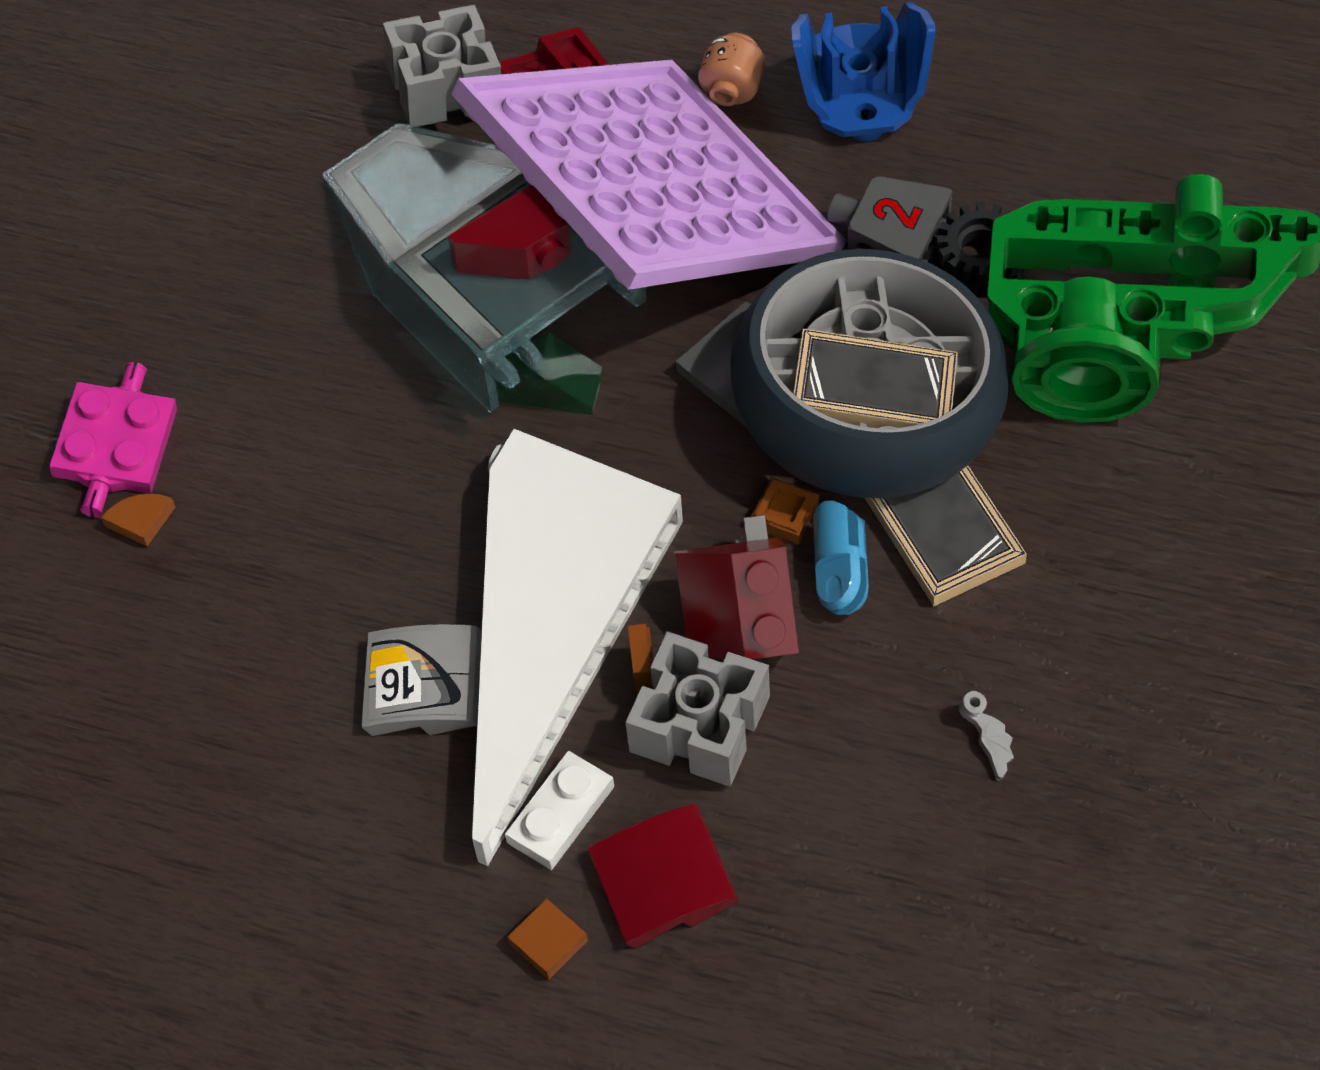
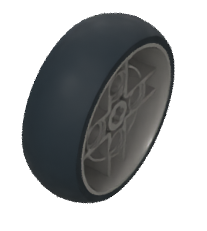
[730,249,1009,498]

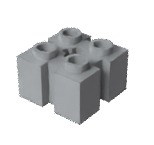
[383,5,501,128]
[625,632,770,787]

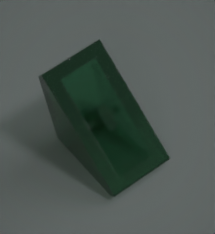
[493,332,603,415]

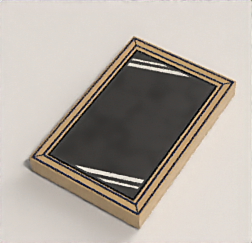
[793,329,958,428]
[865,466,1027,607]

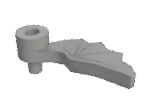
[958,691,1014,780]

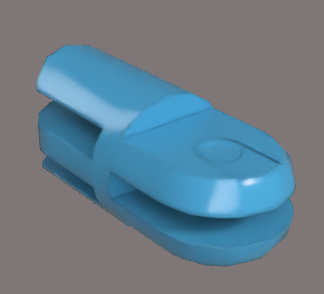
[813,501,869,616]

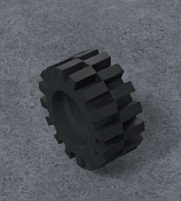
[936,202,1024,298]

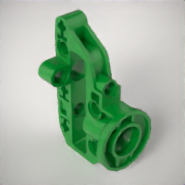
[988,174,1320,423]

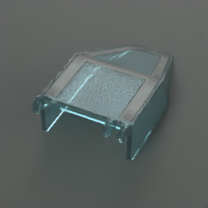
[322,123,647,413]

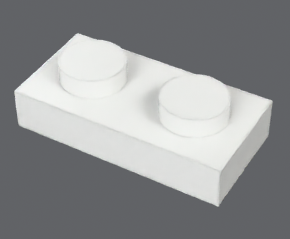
[505,750,615,871]

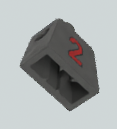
[828,176,952,263]

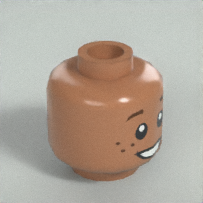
[698,33,765,106]

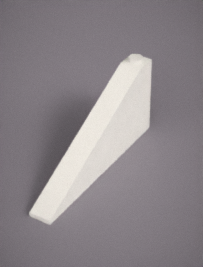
[472,429,683,866]

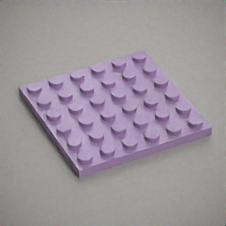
[451,60,847,290]

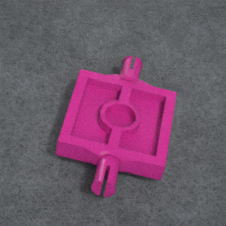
[49,362,177,518]

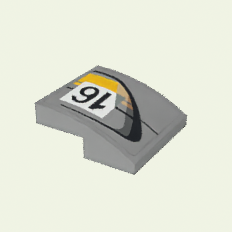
[362,624,482,736]

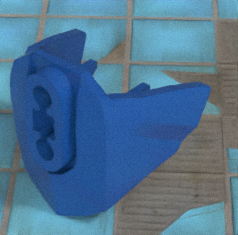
[791,2,935,142]

